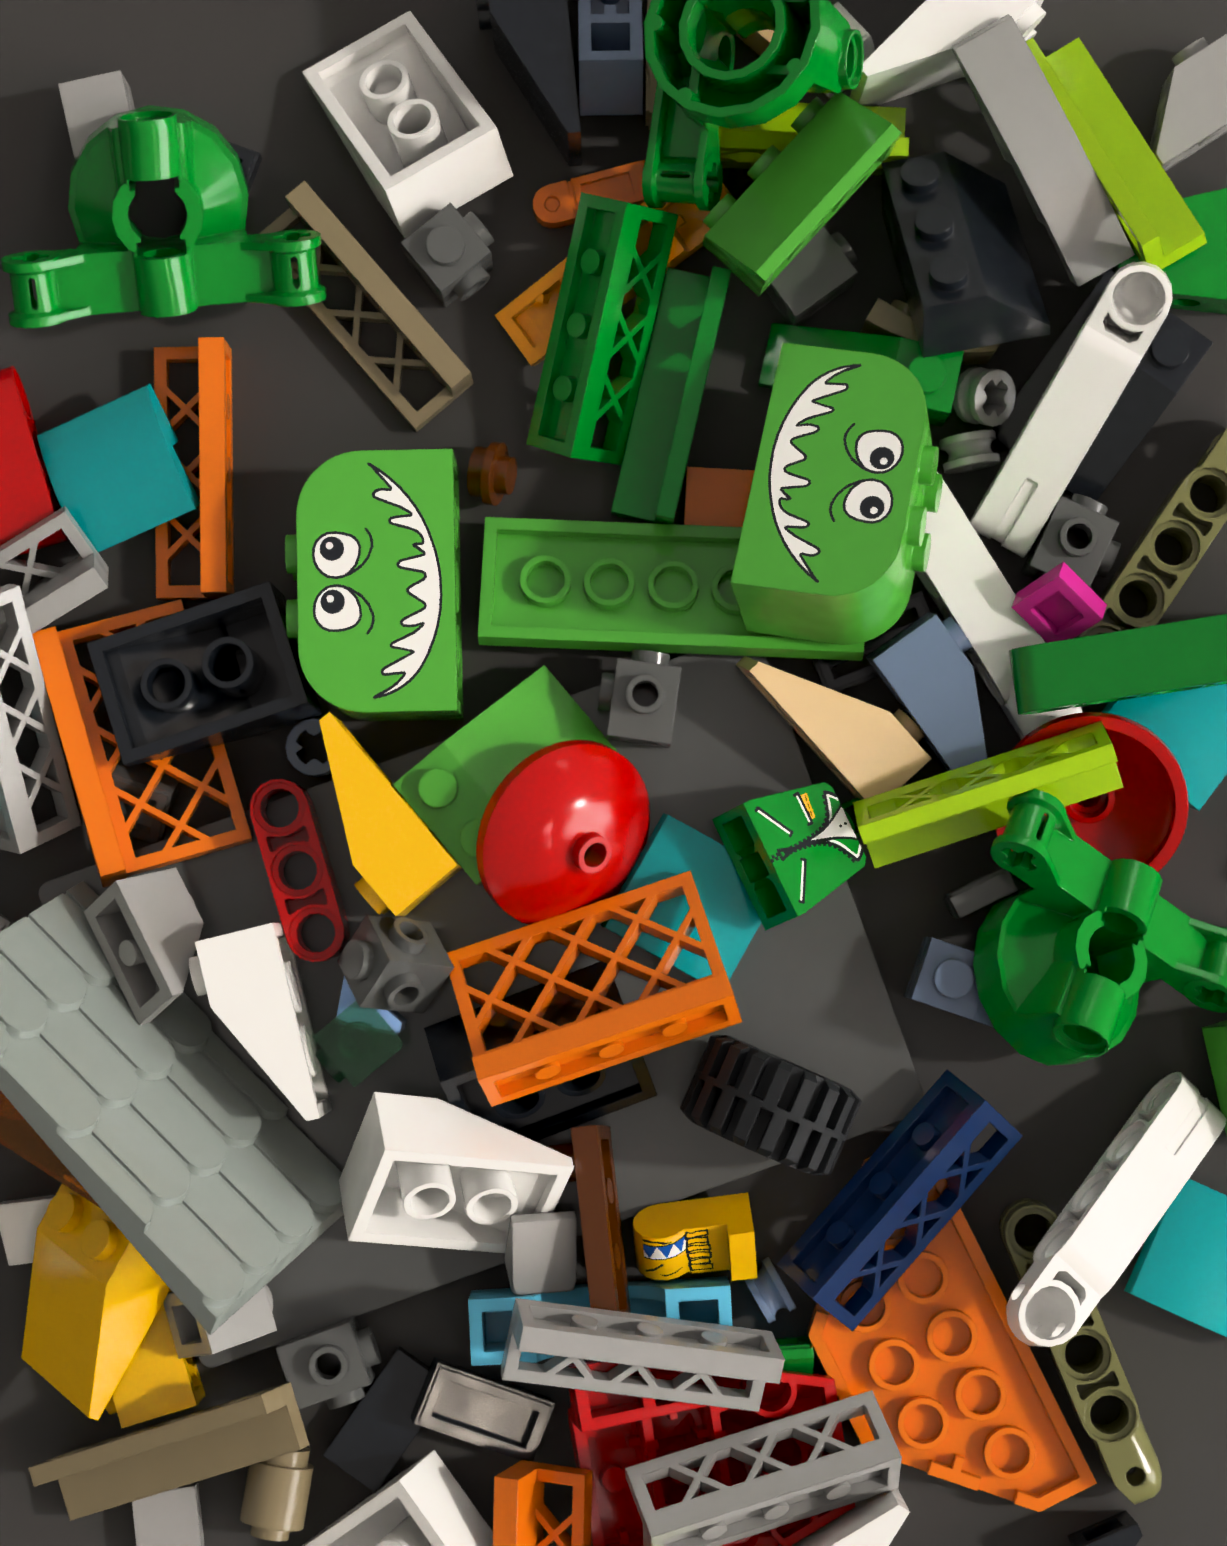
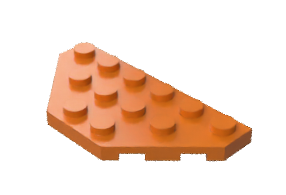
[806,1157,1097,1512]

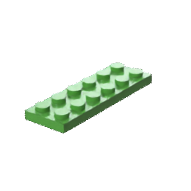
[478,517,864,661]

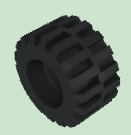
[680,1035,862,1176]

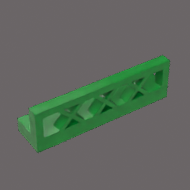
[526,192,678,465]
[611,266,732,524]

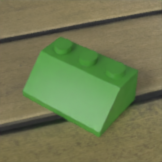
[702,92,902,297]

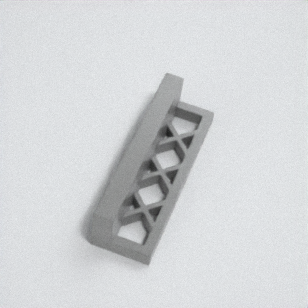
[0,506,109,643]
[0,584,82,854]
[500,1298,785,1412]
[625,1390,902,1546]

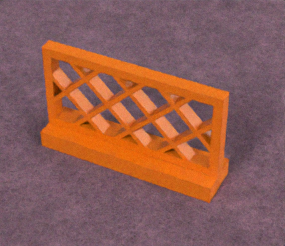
[32,599,252,888]
[447,870,742,1107]

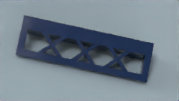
[777,1069,1023,1331]

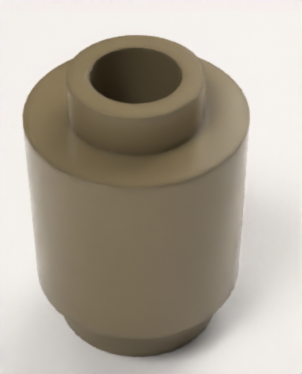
[240,1447,314,1541]

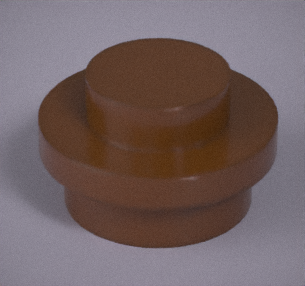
[467,442,517,506]

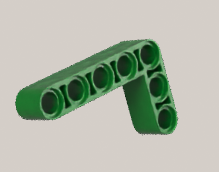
[1009,614,1227,715]

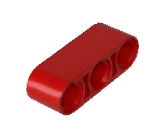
[0,366,68,555]
[250,779,350,962]

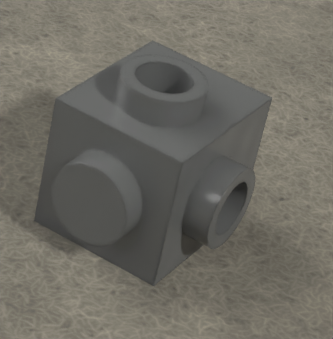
[401,202,494,308]
[1021,494,1121,587]
[597,650,682,748]
[337,914,454,1013]
[276,1317,381,1410]

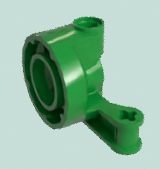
[642,0,864,211]
[0,105,327,328]
[973,789,1227,1066]

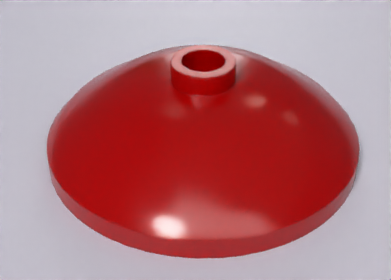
[996,712,1189,872]
[476,740,650,925]

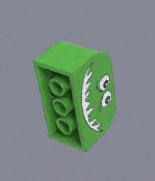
[730,342,943,645]
[285,449,464,721]

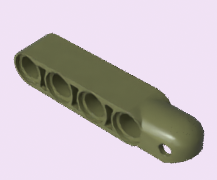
[1075,428,1227,638]
[999,1198,1162,1505]

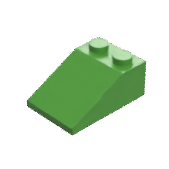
[392,665,617,886]

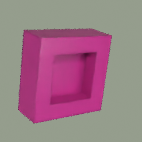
[1012,561,1107,643]

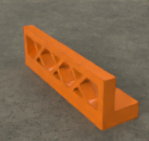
[154,337,234,601]
[493,1460,593,1546]

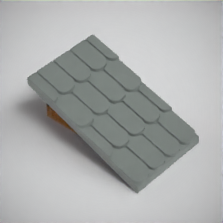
[0,880,344,1335]

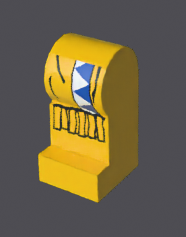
[633,1192,758,1281]

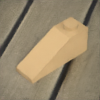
[736,656,932,800]

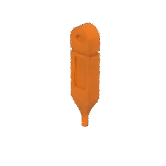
[533,160,645,229]

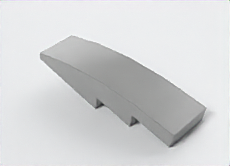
[951,14,1135,287]

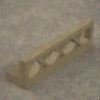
[259,180,474,432]
[28,1382,310,1521]

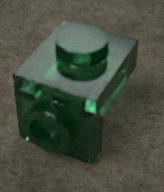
[312,1001,403,1087]

